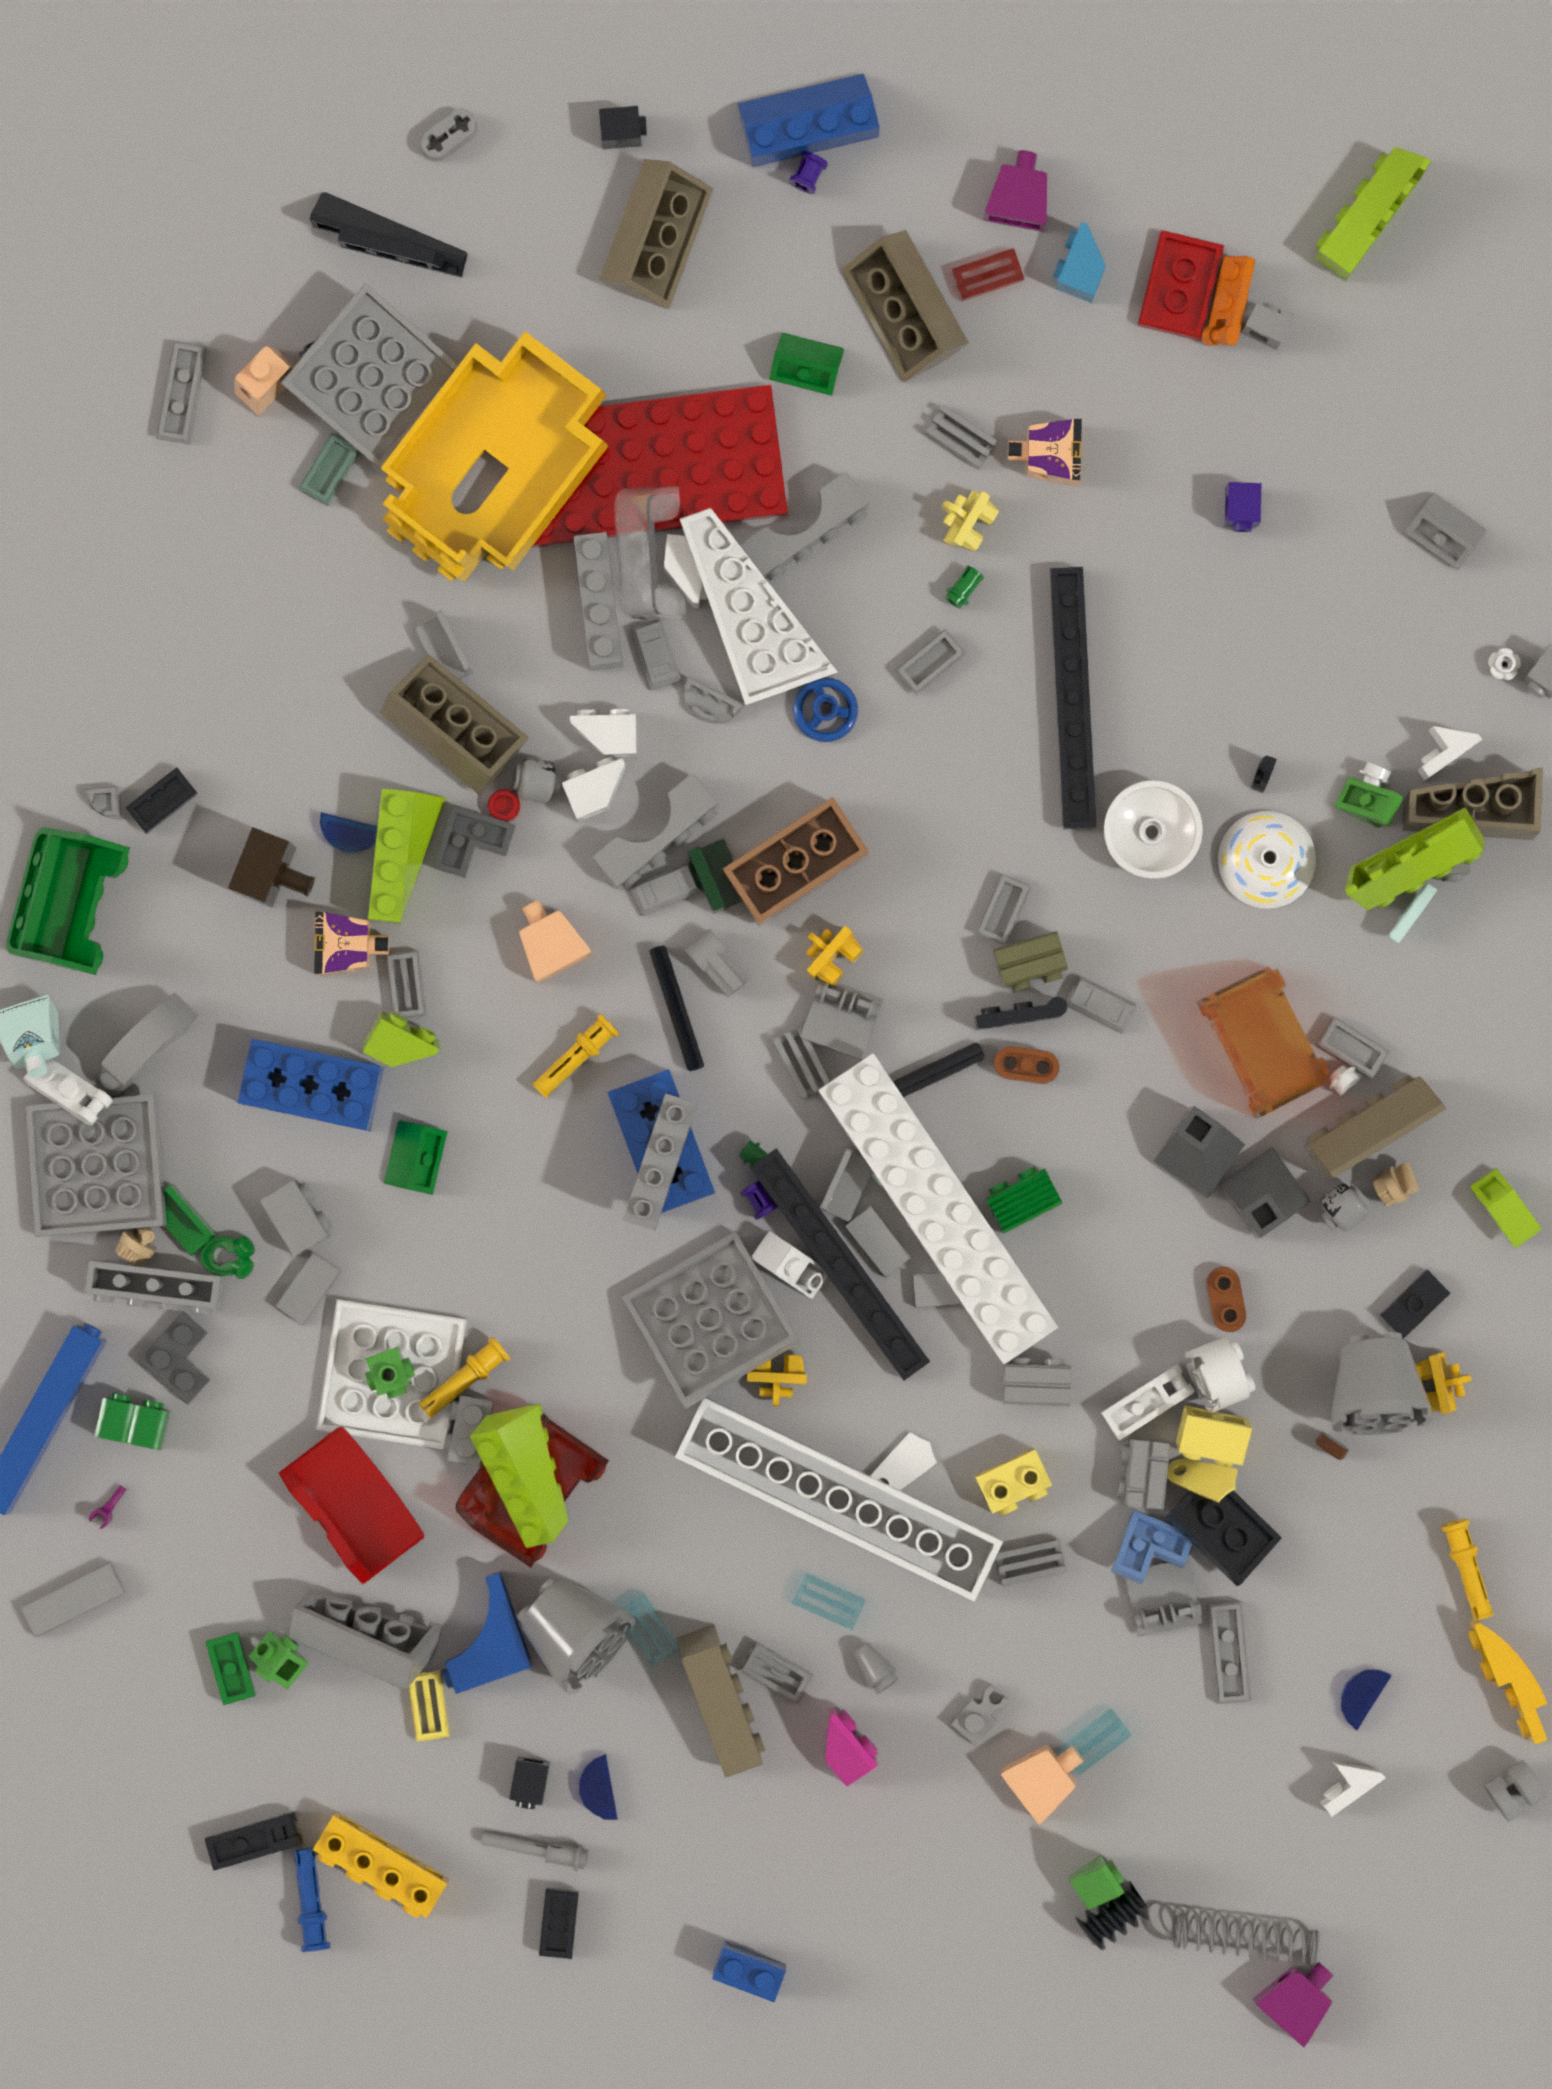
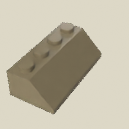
[599,159,713,309]
[841,230,969,382]
[380,654,529,796]
[1305,1075,1446,1179]

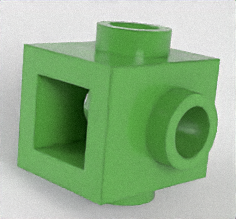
[365,1346,415,1399]
[249,1631,309,1689]

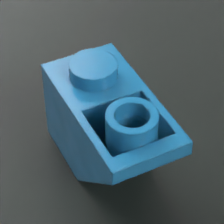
[1053,222,1106,303]

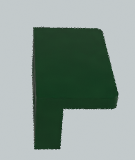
[688,839,742,914]

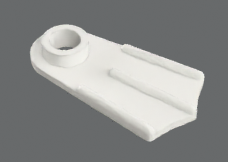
[870,1432,937,1490]

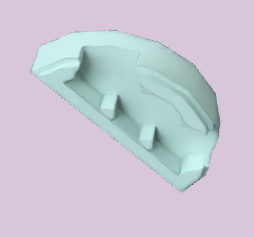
[1390,884,1438,943]

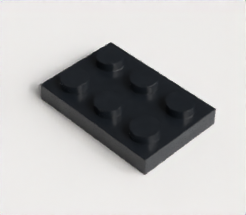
[1166,1490,1282,1586]

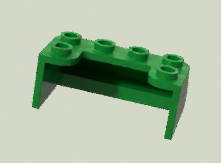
[6,827,130,975]

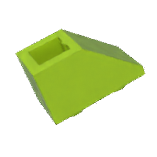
[363,1010,440,1067]

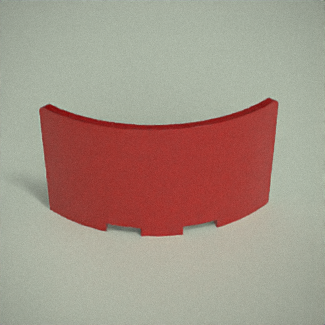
[278,1426,425,1585]

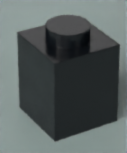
[599,106,647,149]
[509,1756,550,1809]

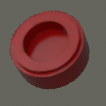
[488,789,521,822]

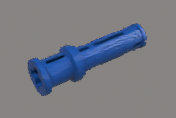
[293,1848,331,1952]

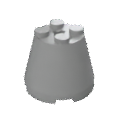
[1331,1332,1433,1435]
[517,1578,636,1694]

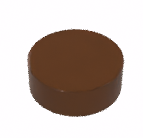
[1315,1431,1349,1460]

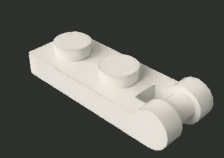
[24,1058,113,1126]
[1100,1363,1196,1441]

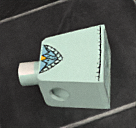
[0,994,60,1078]

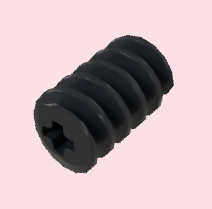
[1075,1881,1150,1950]

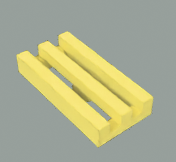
[409,1670,450,1742]

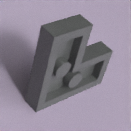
[433,805,516,878]
[138,1311,211,1405]

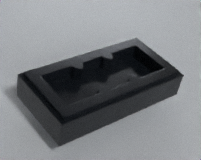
[125,767,198,834]
[1380,1270,1451,1339]
[539,1888,579,1959]

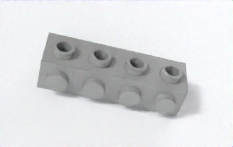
[85,1260,225,1315]

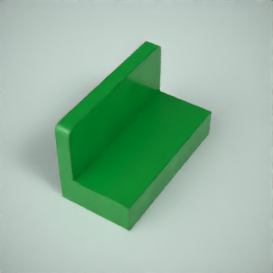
[769,333,844,396]
[384,1120,448,1195]
[164,1185,217,1256]

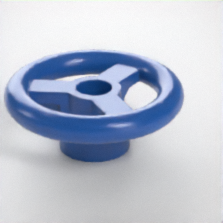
[793,677,858,742]

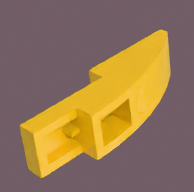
[1467,1620,1548,1745]

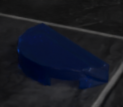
[320,812,377,853]
[1340,1669,1392,1731]
[579,1753,618,1820]

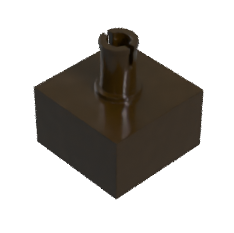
[228,827,315,908]

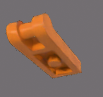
[1202,256,1255,346]

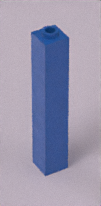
[0,1323,107,1516]

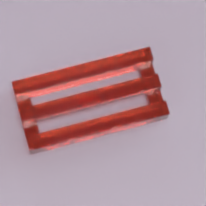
[952,248,1024,302]

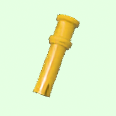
[532,1013,620,1098]
[418,1337,510,1419]
[1440,1518,1494,1621]

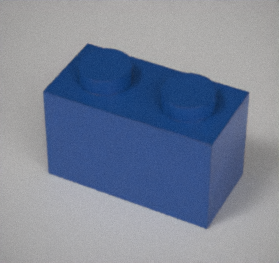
[712,1941,786,2002]

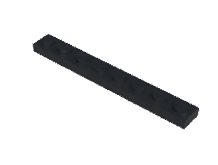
[1050,567,1096,830]
[750,1148,930,1381]

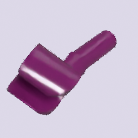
[89,1485,127,1529]

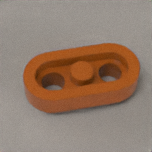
[993,1046,1059,1084]
[1206,1267,1246,1332]

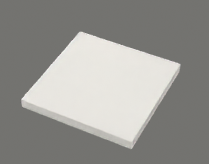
[316,1299,467,1449]

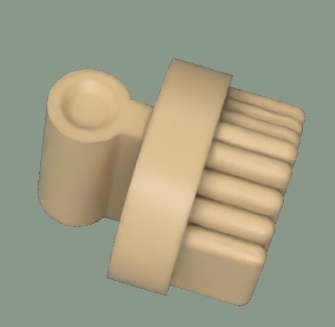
[1372,1163,1420,1207]
[115,1227,156,1266]

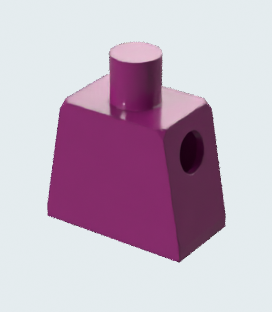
[983,150,1047,232]
[1253,1962,1334,2047]

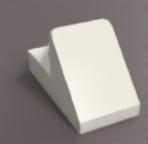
[1417,726,1483,781]
[1320,1761,1386,1817]

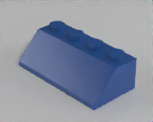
[738,73,880,167]

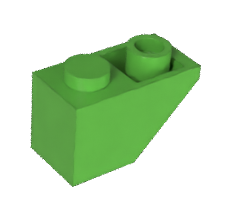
[1068,1855,1125,1910]

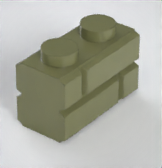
[993,931,1068,992]

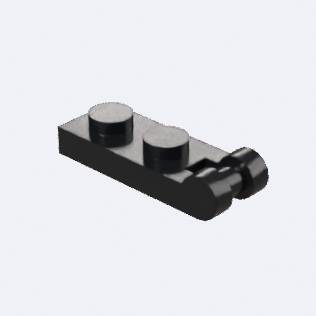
[974,997,1067,1030]
[204,1811,304,1871]

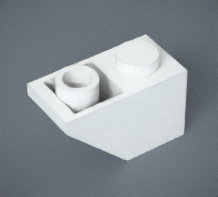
[664,534,707,608]
[570,709,638,758]
[562,756,626,822]
[751,1231,828,1299]

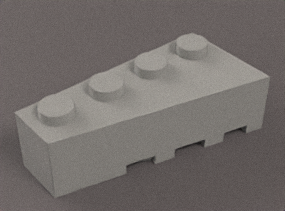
[288,1590,442,1691]

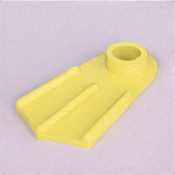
[1167,1458,1238,1503]

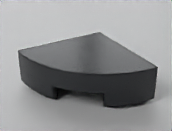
[1251,755,1277,793]

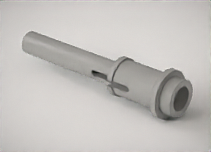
[482,1831,589,1872]

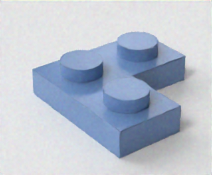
[1111,1510,1192,1584]

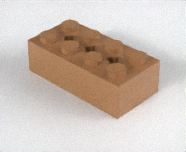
[723,797,869,927]

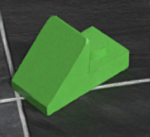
[1335,777,1404,828]

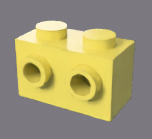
[1175,1405,1252,1467]
[974,1448,1052,1516]

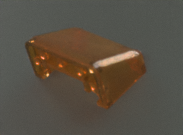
[1196,966,1330,1119]

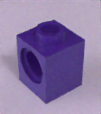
[1224,482,1262,533]

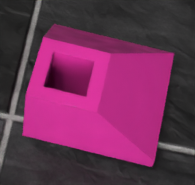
[825,1707,878,1787]

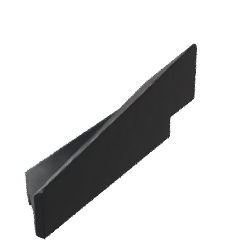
[309,192,468,278]

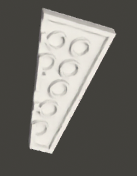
[680,508,837,705]

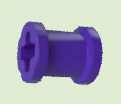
[788,151,828,194]
[740,1181,778,1220]

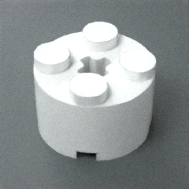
[1185,1337,1255,1413]

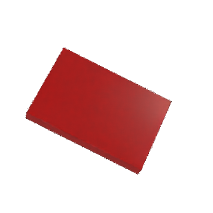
[1137,230,1224,341]

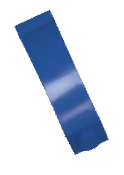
[442,1571,533,1694]

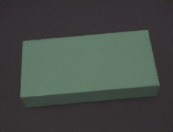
[299,432,360,506]

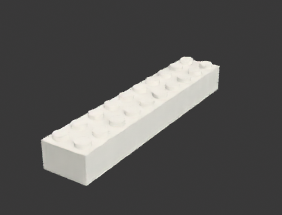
[817,1053,1058,1365]
[675,1397,1003,1602]

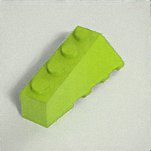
[1315,147,1431,281]
[367,788,446,924]
[1345,807,1485,911]
[470,1403,569,1548]

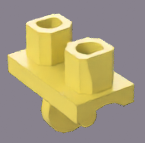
[941,491,999,551]

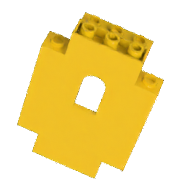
[380,331,608,583]

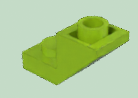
[1470,1168,1542,1249]

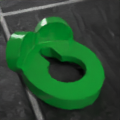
[201,1235,255,1279]

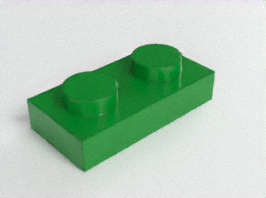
[205,1631,256,1706]

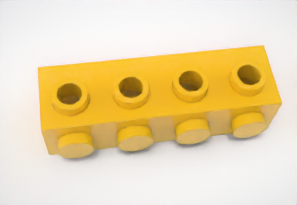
[313,1811,450,1918]

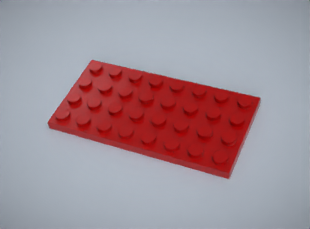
[531,385,788,548]

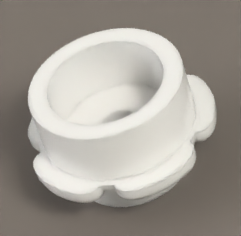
[1488,648,1521,680]
[1359,762,1391,787]
[1329,1065,1359,1095]

